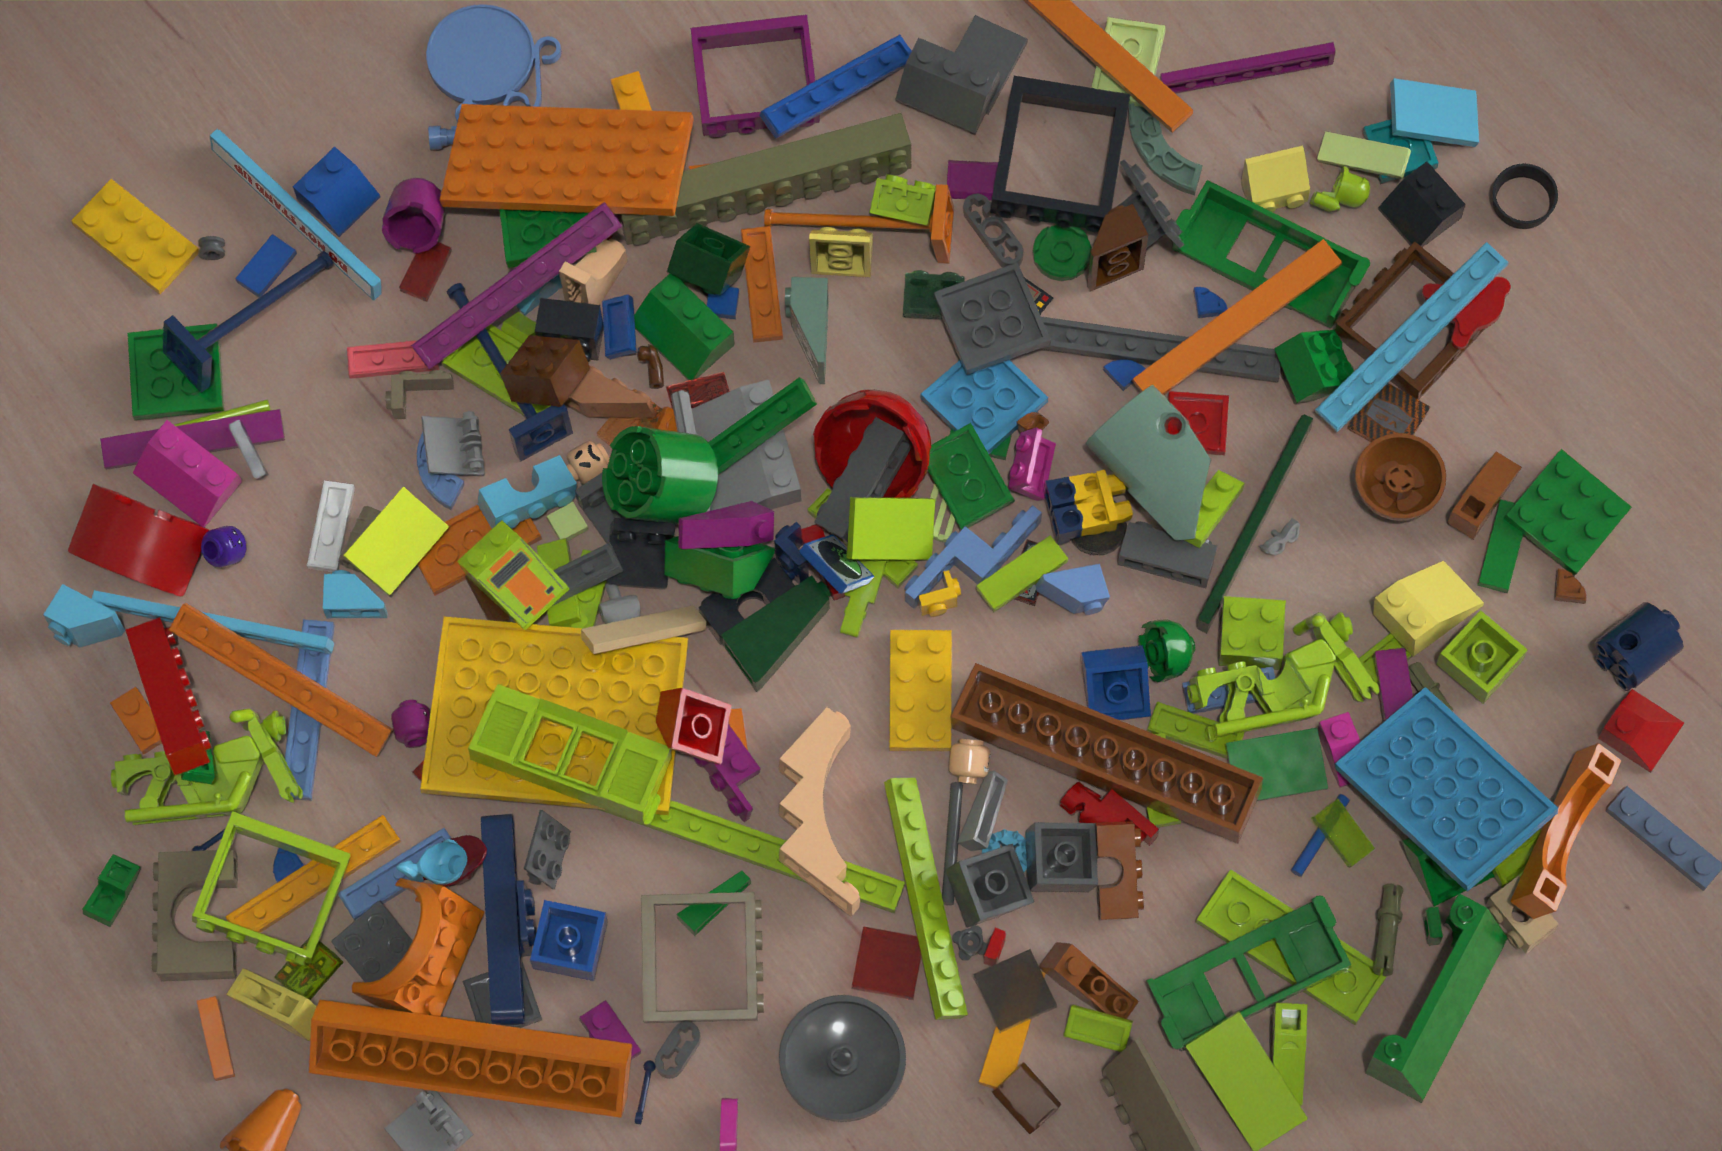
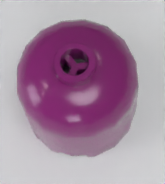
[382,178,445,253]

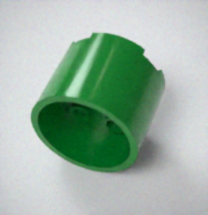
[602,426,718,524]

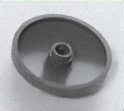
[779,995,906,1122]

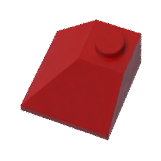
[655,688,732,765]
[1598,689,1684,773]

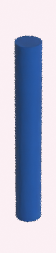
[1291,794,1350,877]

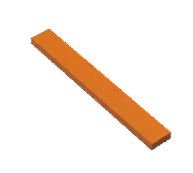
[1024,0,1193,133]
[1132,239,1342,395]
[169,603,393,757]

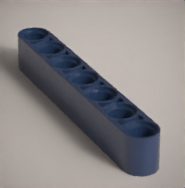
[481,814,525,1026]

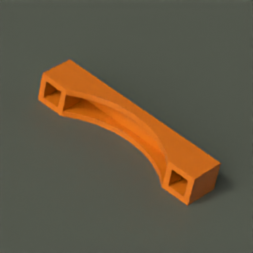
[1510,743,1621,919]

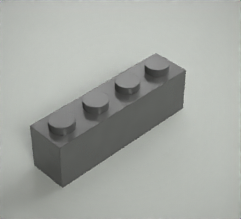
[814,417,913,543]

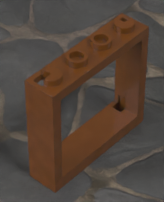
[1335,242,1485,403]

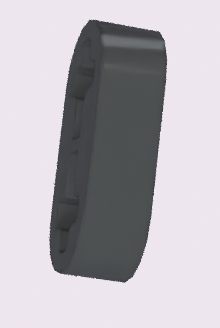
[655,1021,701,1079]

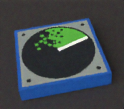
[799,534,875,594]

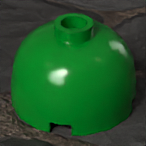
[1138,619,1195,682]

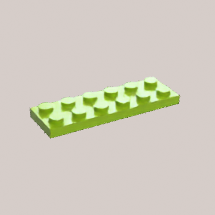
[1196,869,1387,1025]

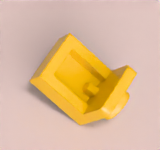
[919,570,961,617]

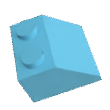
[43,584,125,648]

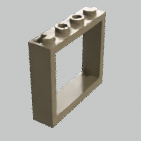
[641,892,764,1023]

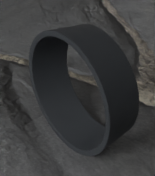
[1493,163,1558,229]

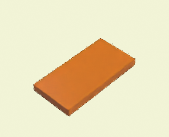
[417,486,542,596]

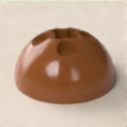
[1355,433,1446,521]

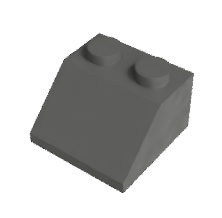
[945,844,1034,928]

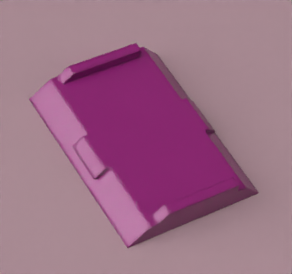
[947,160,998,201]

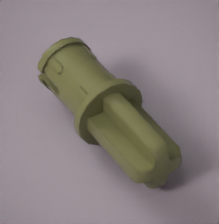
[1408,662,1454,712]

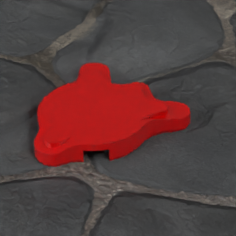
[1422,277,1511,350]

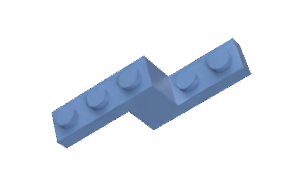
[905,505,1042,609]

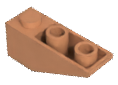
[564,366,656,418]

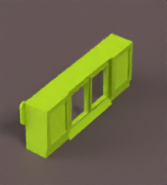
[468,684,672,825]

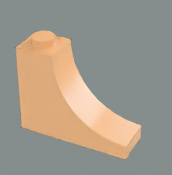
[559,239,627,305]

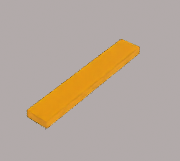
[225,815,401,944]

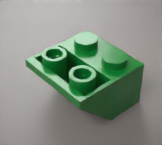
[1274,329,1354,403]

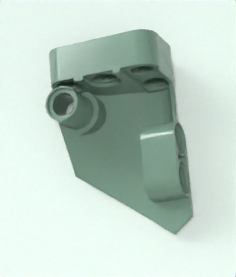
[1086,385,1211,541]

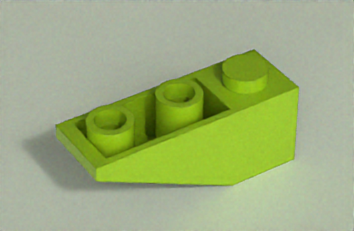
[1272,1003,1308,1106]

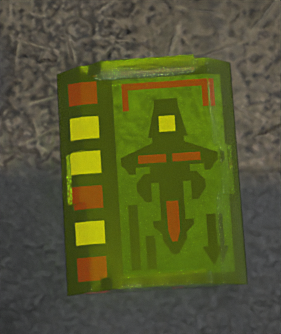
[274,935,344,1000]

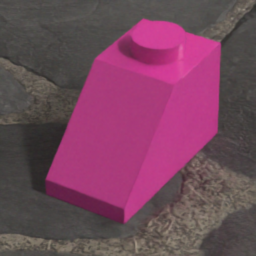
[1318,712,1361,788]

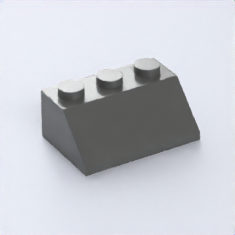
[895,37,1000,134]

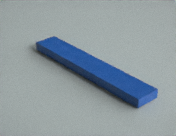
[759,34,912,138]

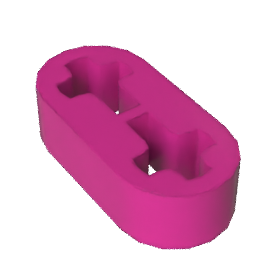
[720,1098,738,1151]

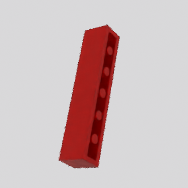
[125,617,212,775]

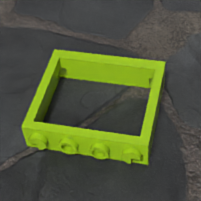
[192,811,351,965]

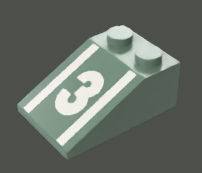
[785,277,829,384]

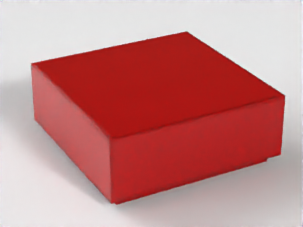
[984,927,1006,967]

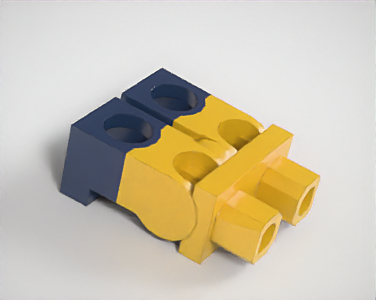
[1043,470,1133,545]

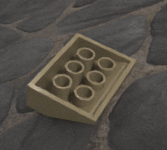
[1100,1038,1202,1151]

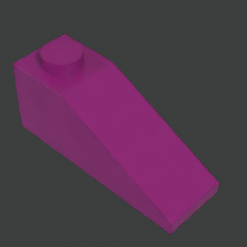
[678,501,774,549]

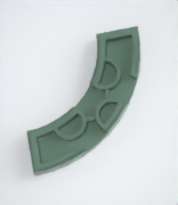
[1128,103,1203,196]

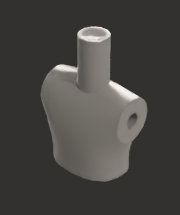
[599,583,641,624]

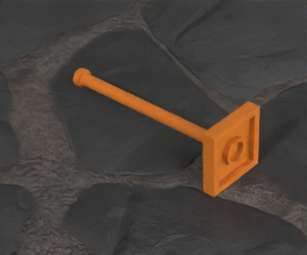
[764,184,955,263]

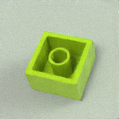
[1219,596,1286,670]
[1436,610,1528,704]

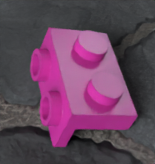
[1008,428,1056,501]

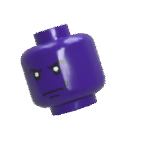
[201,526,247,568]

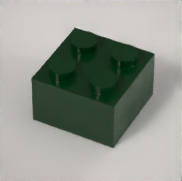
[666,223,751,295]

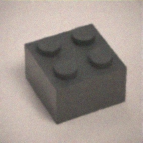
[1026,822,1098,893]

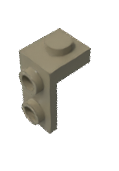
[386,370,454,419]

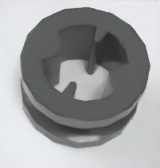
[198,236,225,260]

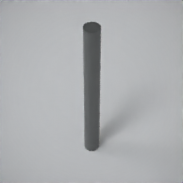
[942,782,963,905]

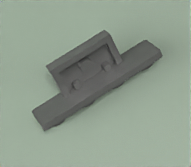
[1118,159,1185,248]

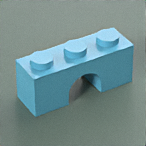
[478,455,577,529]

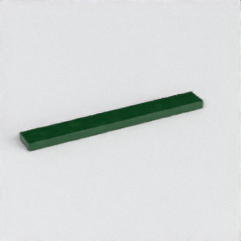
[1197,414,1313,634]

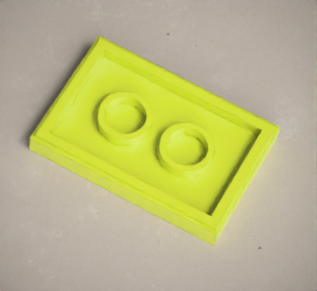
[343,486,449,596]

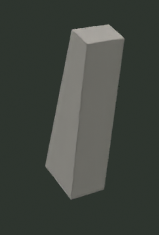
[957,771,1008,851]

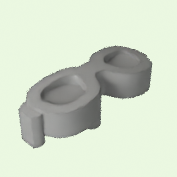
[1259,518,1300,555]

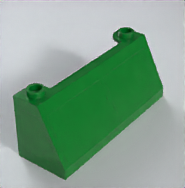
[1365,893,1508,1103]

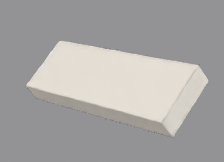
[307,481,355,572]

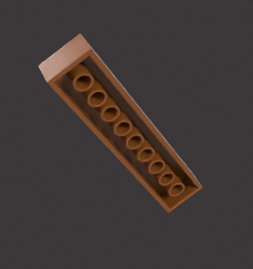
[951,663,1263,844]

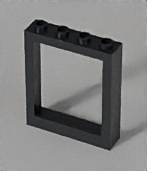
[990,75,1131,233]

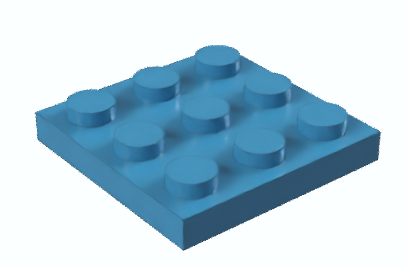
[920,360,1049,454]

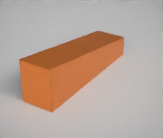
[197,996,235,1081]

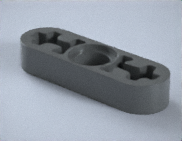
[963,194,1024,268]

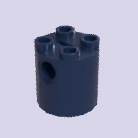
[1595,602,1684,691]

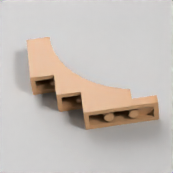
[779,707,860,917]

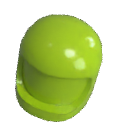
[1310,166,1370,212]

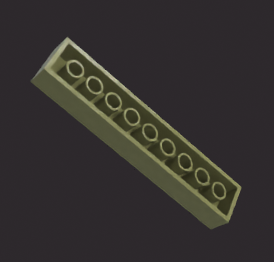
[618,113,911,245]

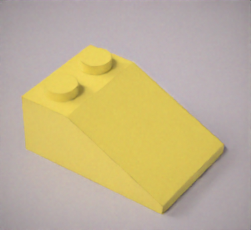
[809,227,873,277]
[1373,561,1484,657]

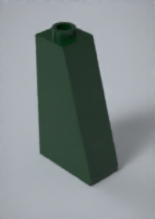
[721,575,831,692]

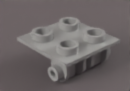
[421,411,485,476]
[384,1090,474,1151]

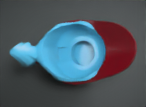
[396,835,487,887]

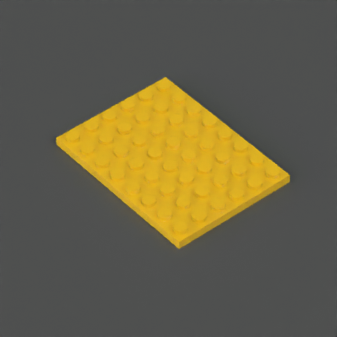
[420,616,688,815]

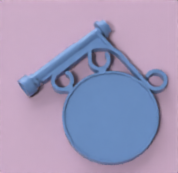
[426,4,562,150]

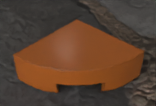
[1017,412,1049,433]
[1554,568,1586,604]

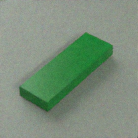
[1478,499,1523,593]

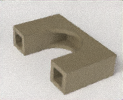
[152,849,238,981]

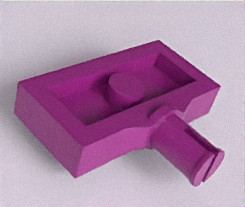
[579,1000,641,1060]

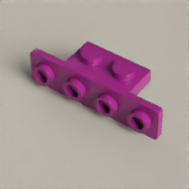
[693,724,761,822]

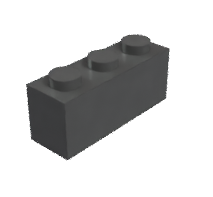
[1118,521,1217,589]

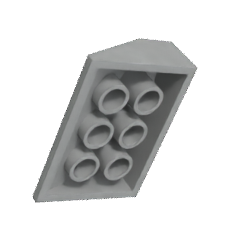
[692,380,802,511]

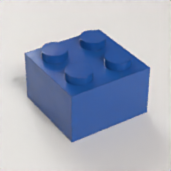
[530,900,608,981]

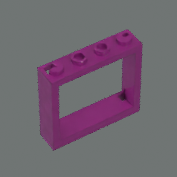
[690,14,820,137]

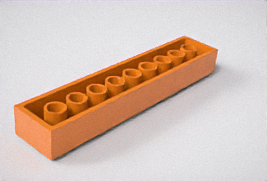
[309,1000,632,1118]

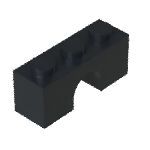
[698,557,795,645]

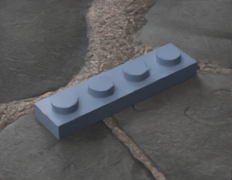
[1606,786,1722,891]

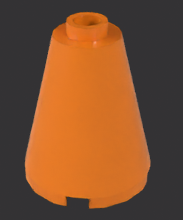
[220,1089,302,1151]

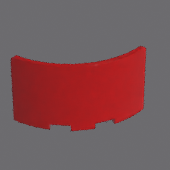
[68,484,209,597]

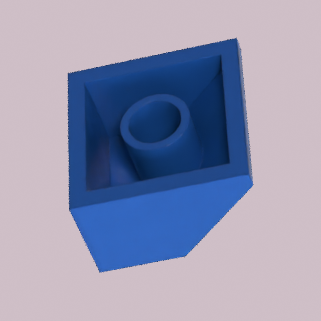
[293,146,381,237]
[1082,645,1151,720]

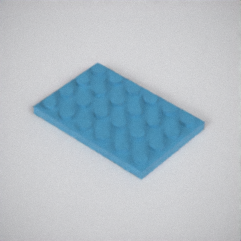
[1335,687,1558,892]

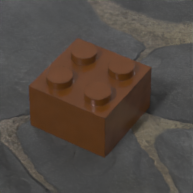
[500,335,590,407]

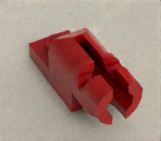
[1060,782,1159,846]

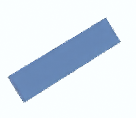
[338,828,451,921]

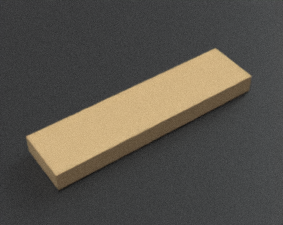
[581,605,706,654]

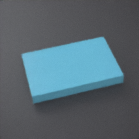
[1390,78,1479,147]

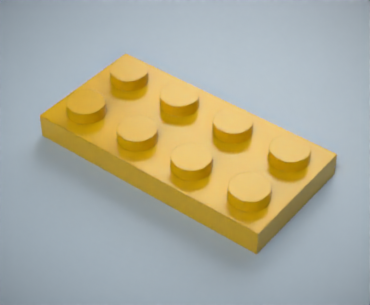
[71,179,199,294]
[890,630,952,751]

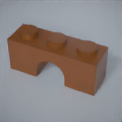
[1095,821,1144,920]

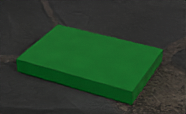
[928,423,1015,530]
[1225,728,1328,801]

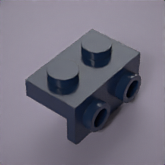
[774,522,809,584]

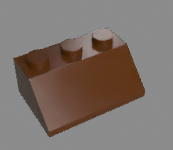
[1087,204,1148,292]

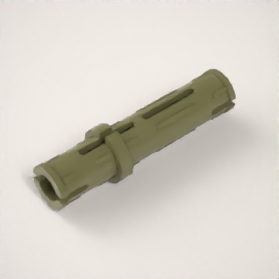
[1373,883,1403,976]

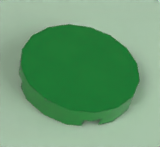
[1032,225,1092,281]

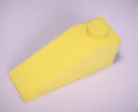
[226,968,317,1041]

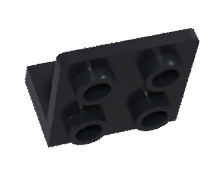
[606,518,675,589]

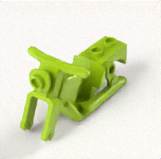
[1187,612,1379,739]
[111,709,303,825]

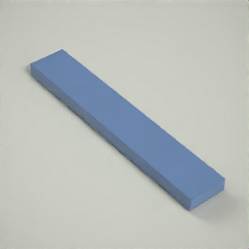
[280,619,335,801]

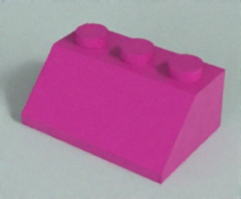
[133,420,242,527]

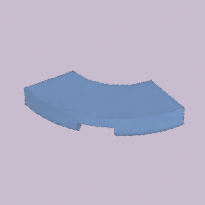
[417,432,465,510]

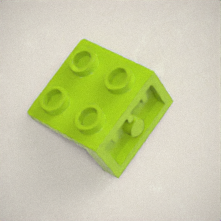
[869,174,936,226]

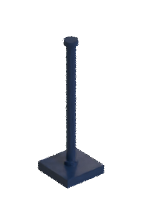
[163,251,333,393]
[447,283,573,462]

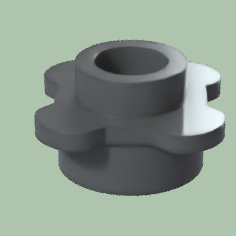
[953,925,988,961]

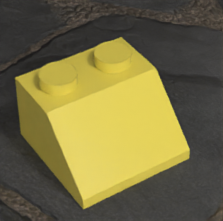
[1241,145,1310,212]

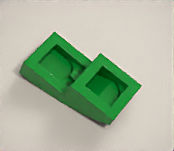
[82,854,141,927]

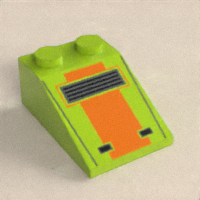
[457,520,570,630]

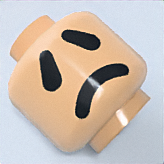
[566,441,610,485]

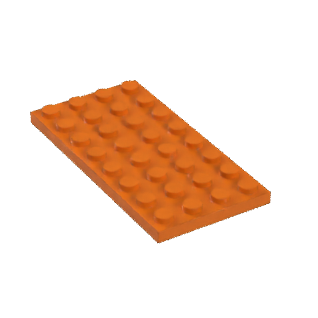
[440,104,694,216]

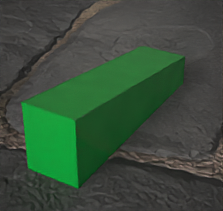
[676,870,751,936]

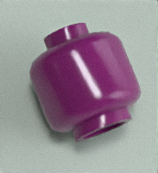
[391,699,431,748]

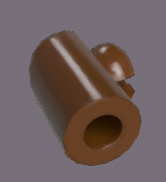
[637,344,664,389]

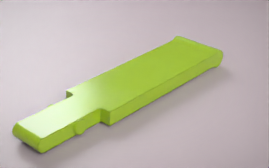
[840,559,888,638]

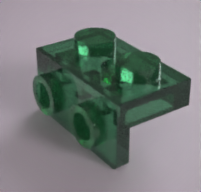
[903,270,965,320]

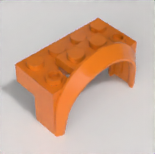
[352,878,484,1016]

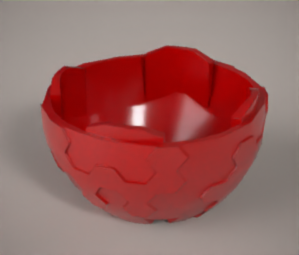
[813,389,931,498]

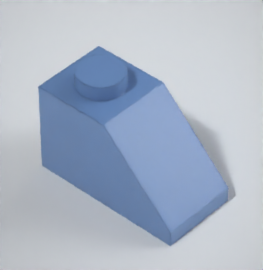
[1035,564,1110,615]

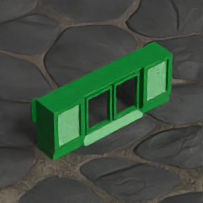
[1172,180,1370,329]
[1146,895,1352,1052]

